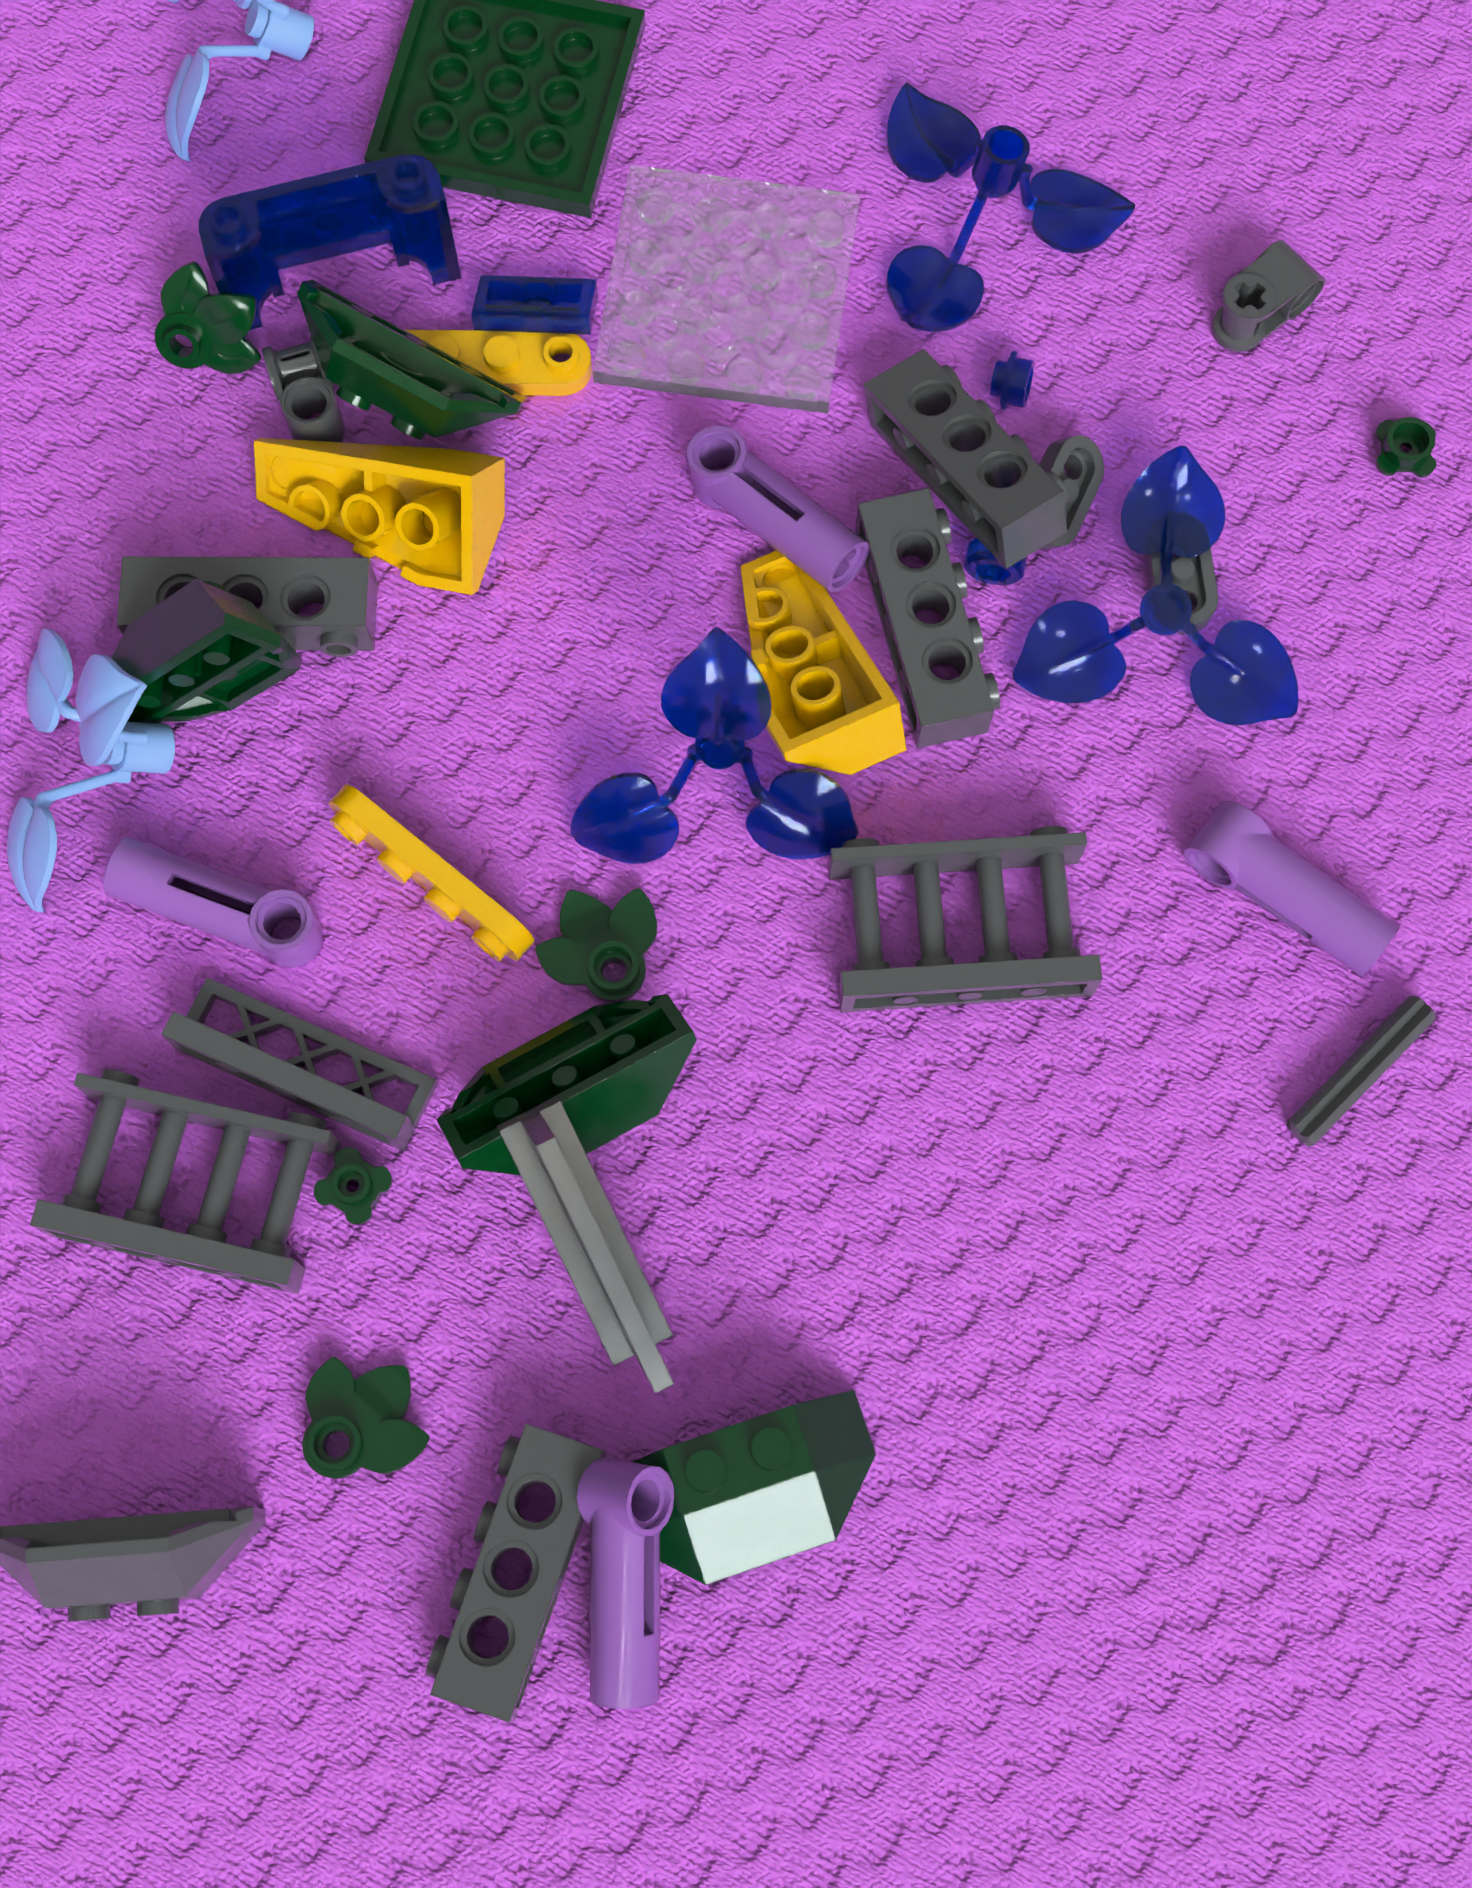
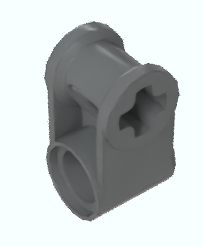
[1211,240,1326,352]
[262,336,345,442]

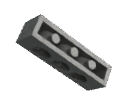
[864,349,1069,569]
[855,488,1000,749]
[117,556,378,657]
[425,1424,606,1723]

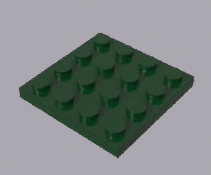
[364,0,646,218]

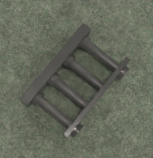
[829,826,1102,1013]
[30,1069,341,1295]

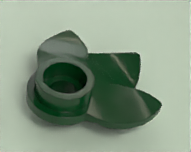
[155,261,262,374]
[535,888,657,1002]
[302,1357,430,1479]

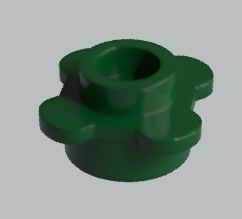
[1375,417,1436,478]
[314,1147,392,1225]

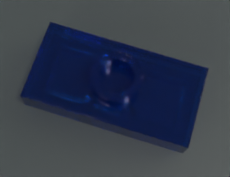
[471,275,598,335]

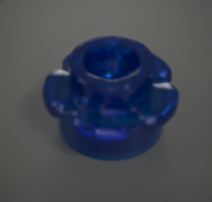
[990,351,1035,410]

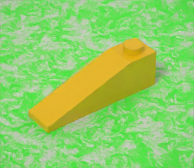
[254,438,505,595]
[740,550,907,775]

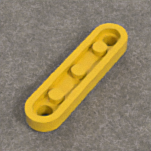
[406,330,592,396]
[328,784,535,962]

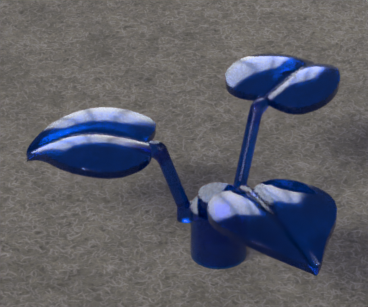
[886,83,1135,332]
[1013,446,1298,725]
[570,627,859,864]

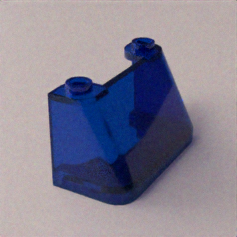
[199,154,461,330]

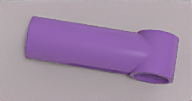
[686,425,869,592]
[1184,801,1400,977]
[103,837,324,968]
[577,1458,675,1709]

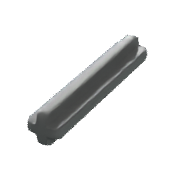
[1286,995,1436,1147]

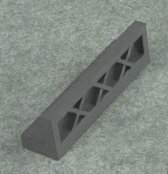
[161,977,438,1152]

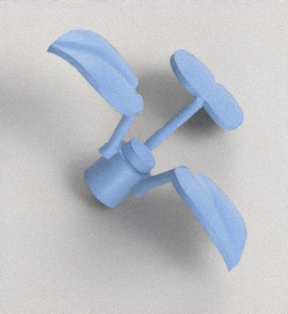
[165,0,314,162]
[7,628,175,912]

